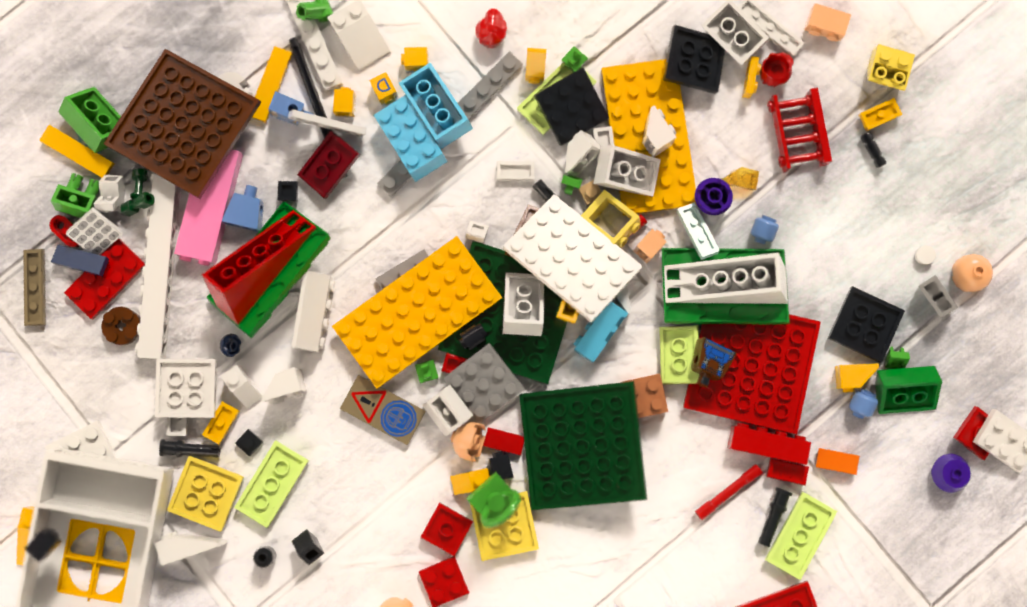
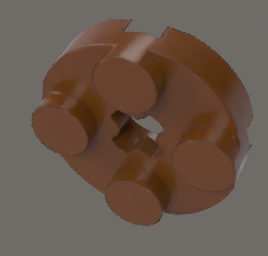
[101,307,141,345]

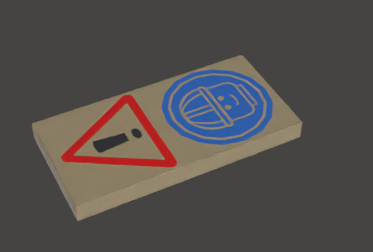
[340,375,426,445]

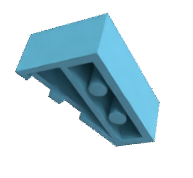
[574,301,628,363]

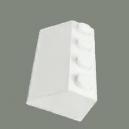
[291,270,335,353]

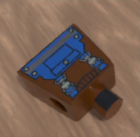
[691,337,737,388]

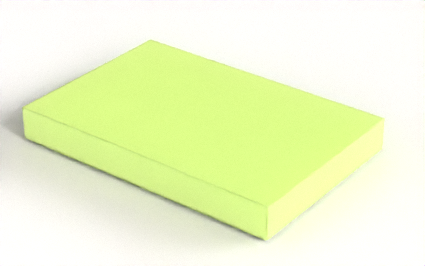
[659,325,700,385]

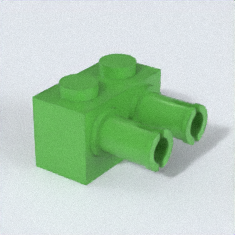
[51,173,99,218]

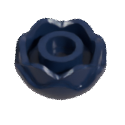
[219,333,241,357]

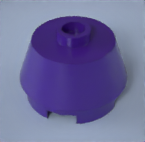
[695,178,733,215]
[931,454,971,493]

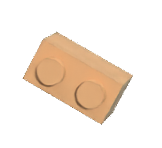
[804,3,851,41]
[633,229,667,263]

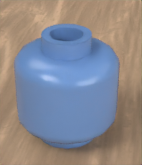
[751,215,779,244]
[849,389,878,419]

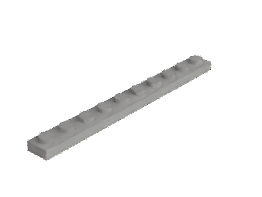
[377,51,523,197]

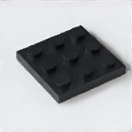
[663,25,725,94]
[533,67,609,146]
[827,286,905,363]

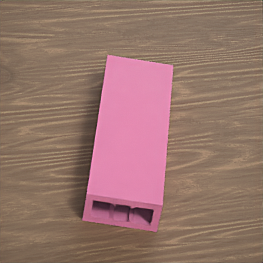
[174,150,243,266]

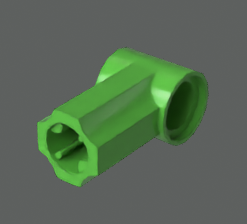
[296,0,333,23]

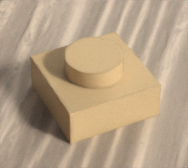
[578,180,602,206]

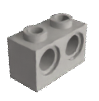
[919,275,958,318]

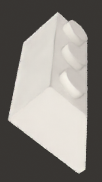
[701,0,769,66]

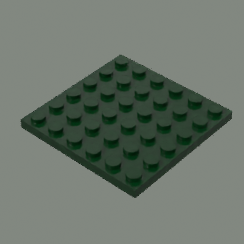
[438,241,568,384]
[519,381,648,510]

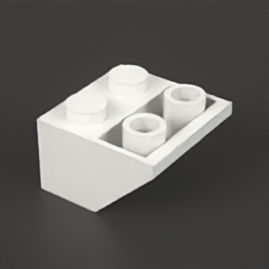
[642,105,676,157]
[262,368,307,405]
[422,385,473,436]

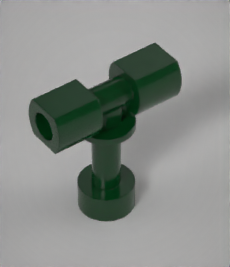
[120,168,155,217]

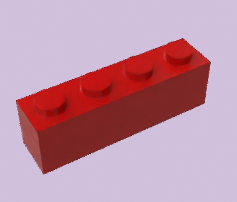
[727,423,811,465]

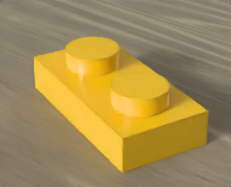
[742,56,761,99]
[859,98,903,131]
[202,401,240,445]

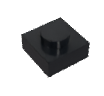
[277,181,298,201]
[235,429,264,456]

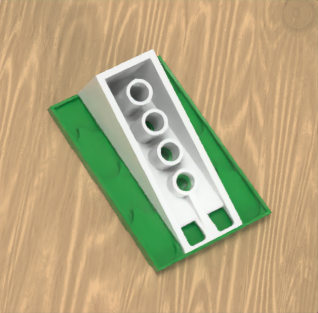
[662,248,790,325]

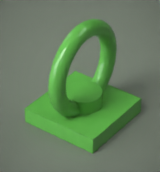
[466,472,521,528]

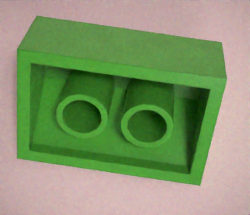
[58,87,121,153]

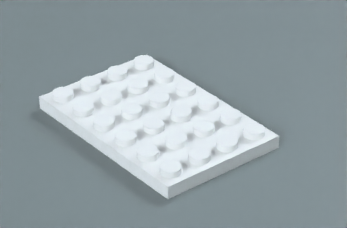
[503,195,642,323]

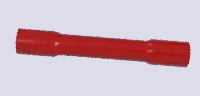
[695,464,763,520]

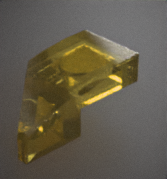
[721,167,759,190]

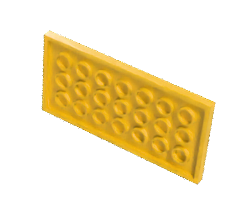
[601,59,697,216]
[332,236,502,389]

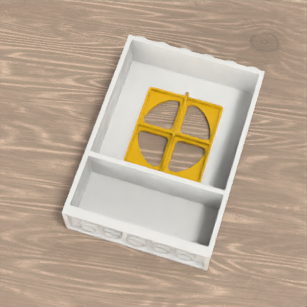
[15,448,174,607]

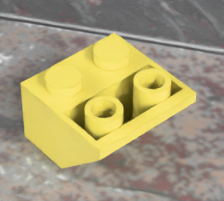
[867,44,915,91]

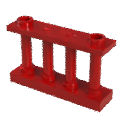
[768,87,832,172]

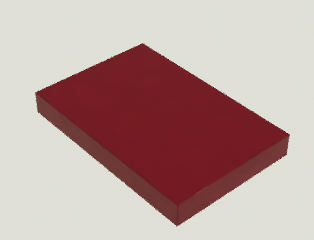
[297,130,361,199]

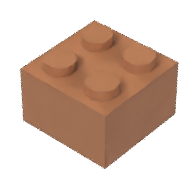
[620,374,669,418]

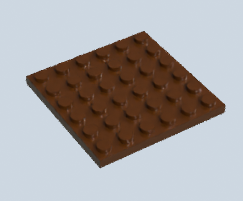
[103,49,261,199]

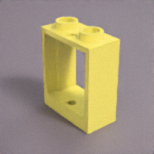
[581,190,641,248]

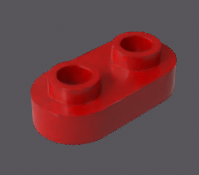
[49,215,80,248]

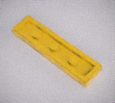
[252,46,293,123]
[39,125,115,178]

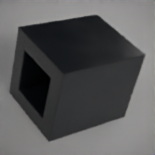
[489,451,514,480]
[24,528,62,562]
[292,529,325,565]

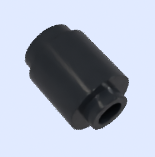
[459,323,488,351]
[253,546,276,568]

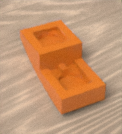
[816,448,860,475]

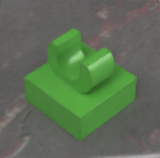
[561,46,588,72]
[561,173,583,195]
[884,347,910,369]
[415,360,439,384]

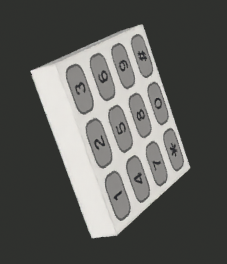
[66,207,123,255]

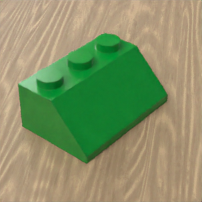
[875,366,942,414]

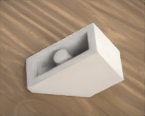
[565,130,601,177]
[221,365,263,408]

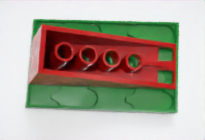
[202,201,330,338]

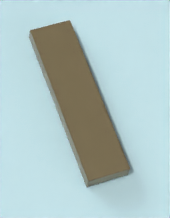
[23,249,46,326]

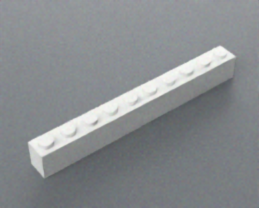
[135,172,180,359]

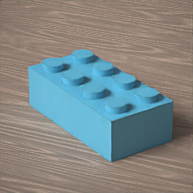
[399,62,473,149]
[374,95,448,182]

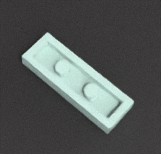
[677,202,720,260]

